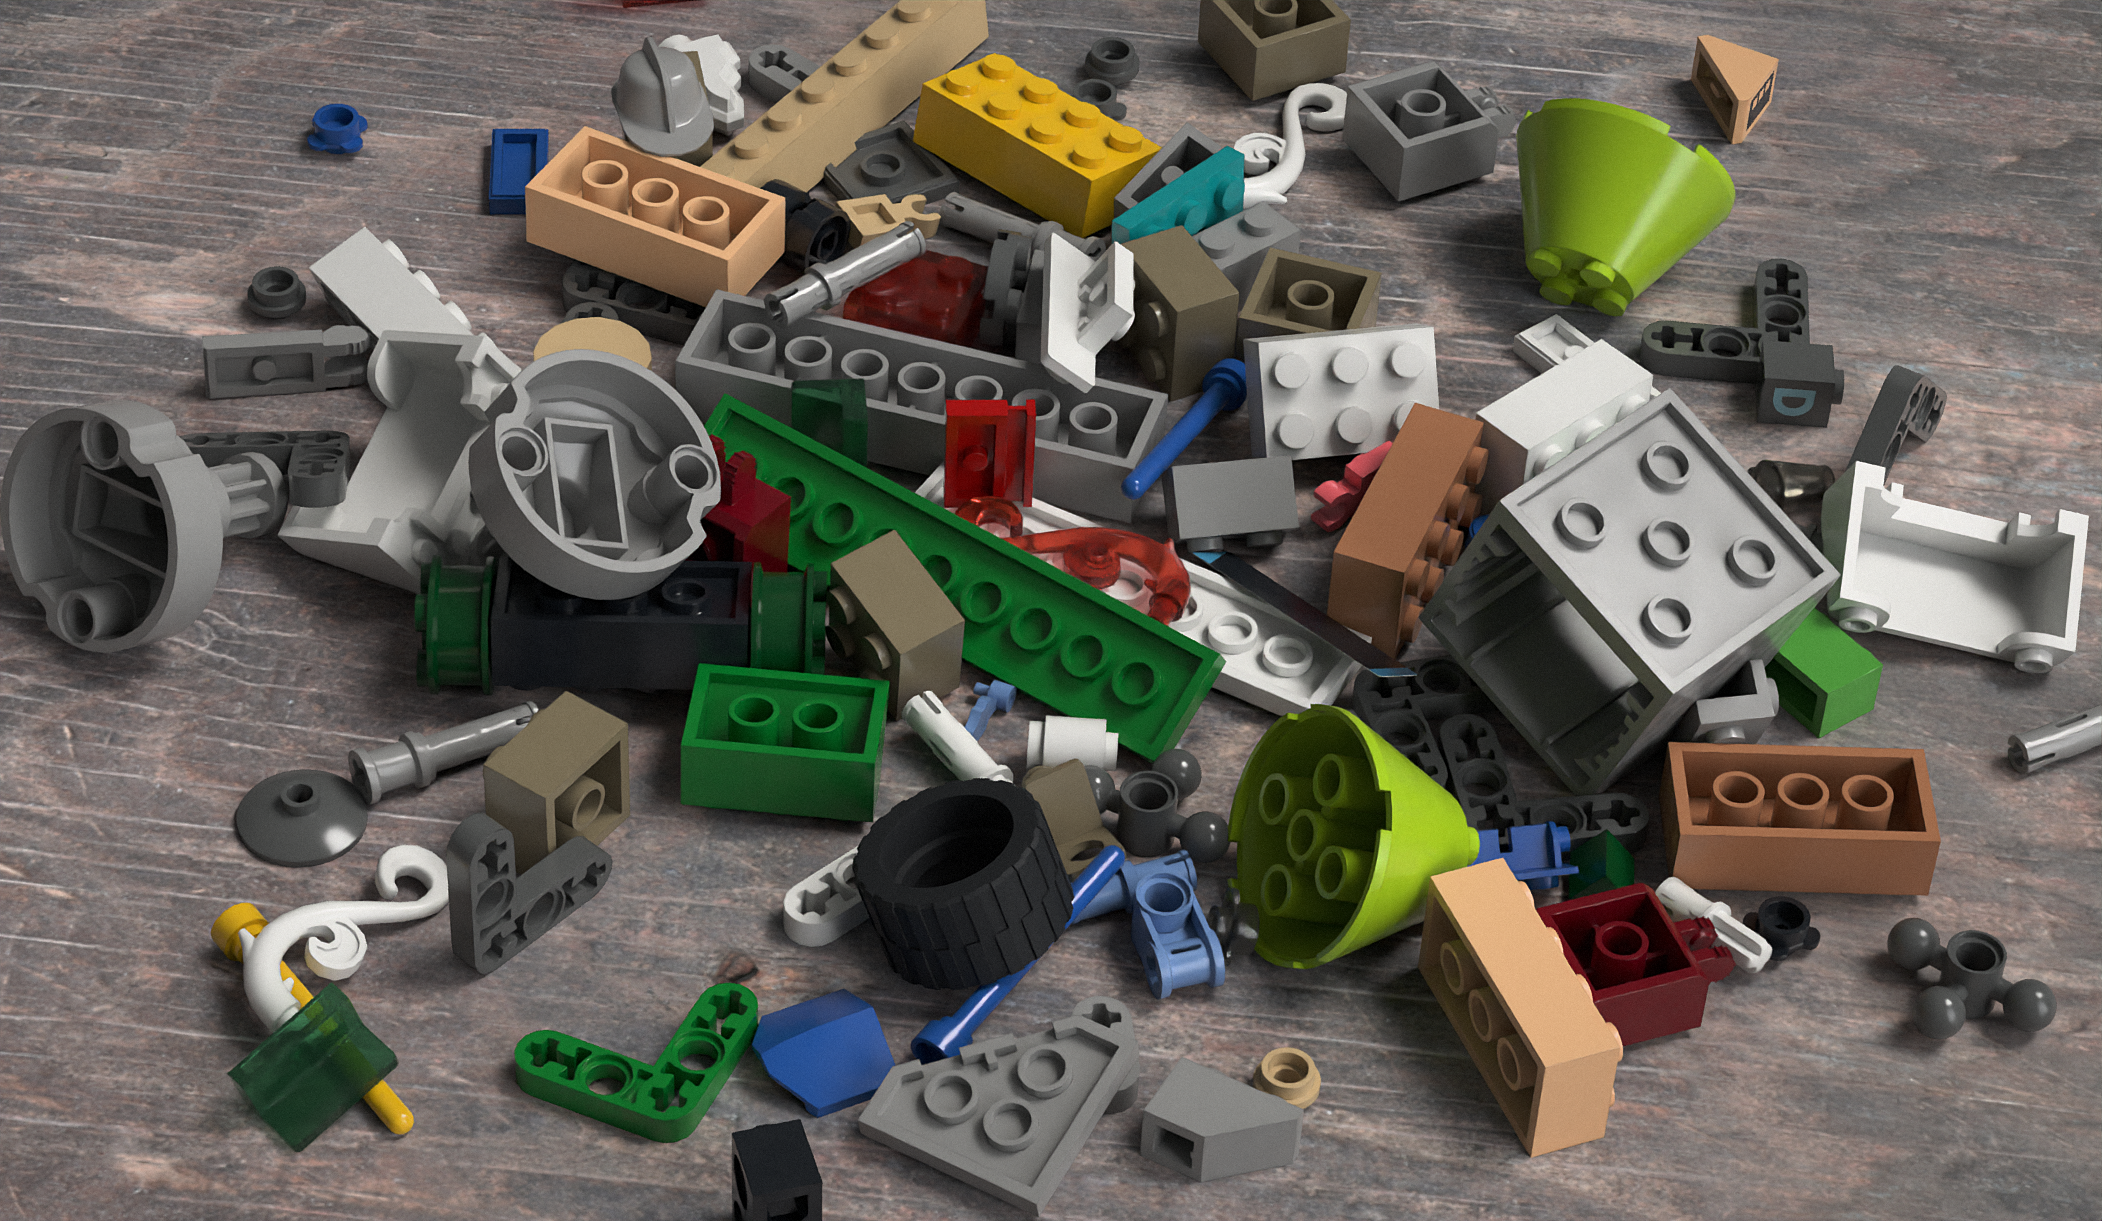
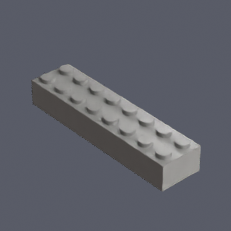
[675,289,1168,523]

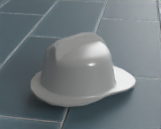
[611,36,714,157]

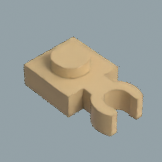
[835,194,941,249]

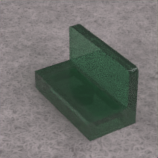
[791,378,868,468]
[227,982,399,1152]

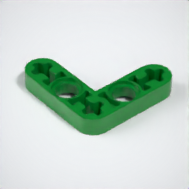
[514,982,758,1143]

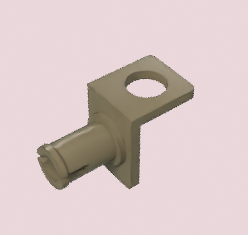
[1021,758,1127,883]

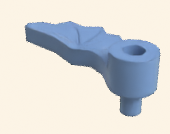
[964,680,1017,742]

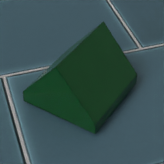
[1568,829,1635,900]

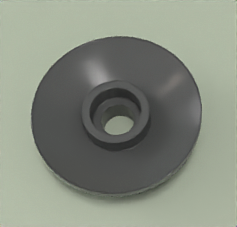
[236,769,368,867]

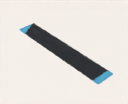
[1192,552,1417,677]

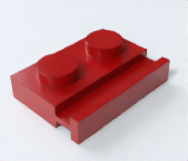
[943,399,1036,508]

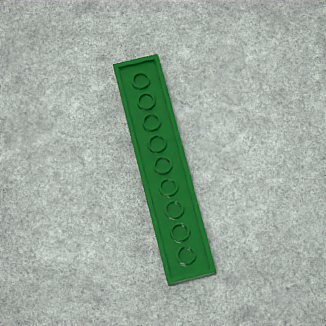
[704,393,1227,764]

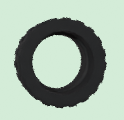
[852,778,1074,990]

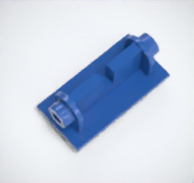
[1467,821,1579,890]

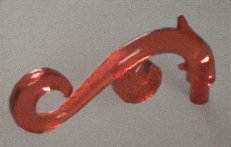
[954,496,1191,627]

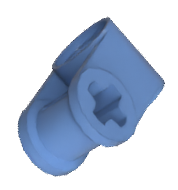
[1130,871,1225,1000]

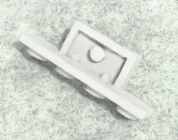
[1040,233,1135,393]

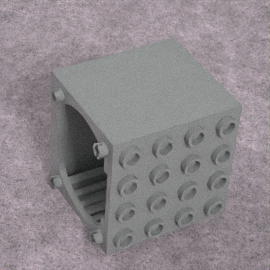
[1418,388,1841,796]

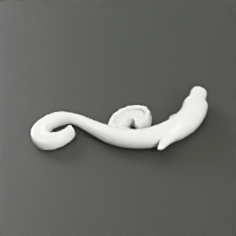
[1234,83,1347,209]
[238,845,449,1050]

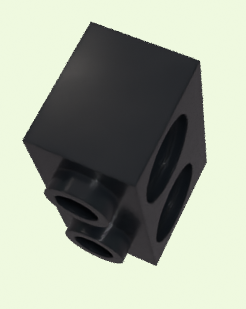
[732,1119,823,1221]

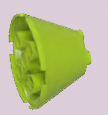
[1516,98,1736,317]
[1227,704,1480,969]

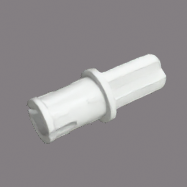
[1655,877,1772,973]

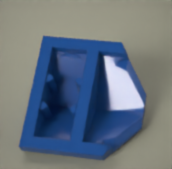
[752,988,896,1118]

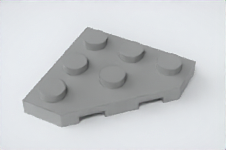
[858,1014,1140,1217]

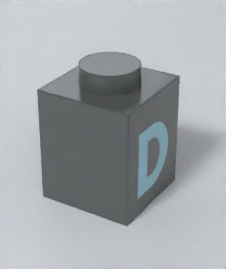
[1755,340,1844,428]

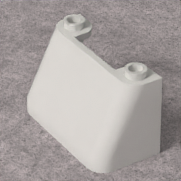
[278,330,522,594]
[1821,461,2089,673]

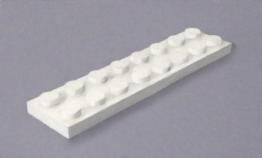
[915,461,1372,716]

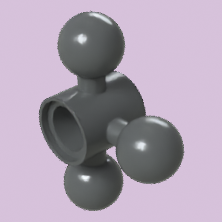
[1084,749,1231,863]
[1887,918,2057,1040]

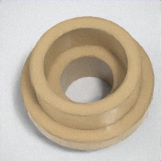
[1253,1047,1321,1109]

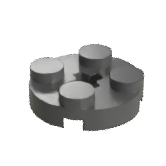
[979,229,1032,348]

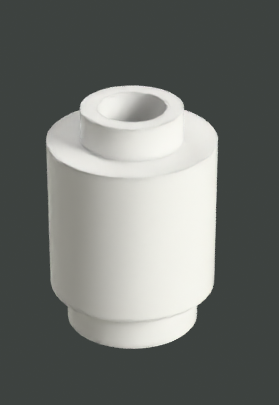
[1026,715,1118,772]

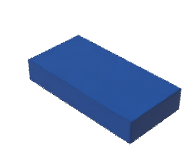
[489,129,549,214]

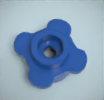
[307,104,368,154]

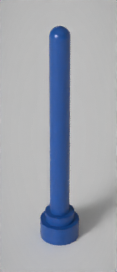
[1121,358,1248,500]
[911,845,1125,1065]

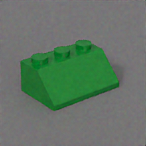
[681,663,889,822]

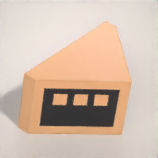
[1691,35,1779,144]

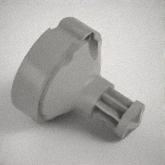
[468,349,721,600]
[0,399,288,653]

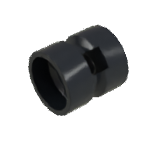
[760,179,851,275]

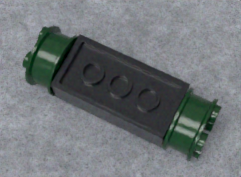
[415,555,827,696]

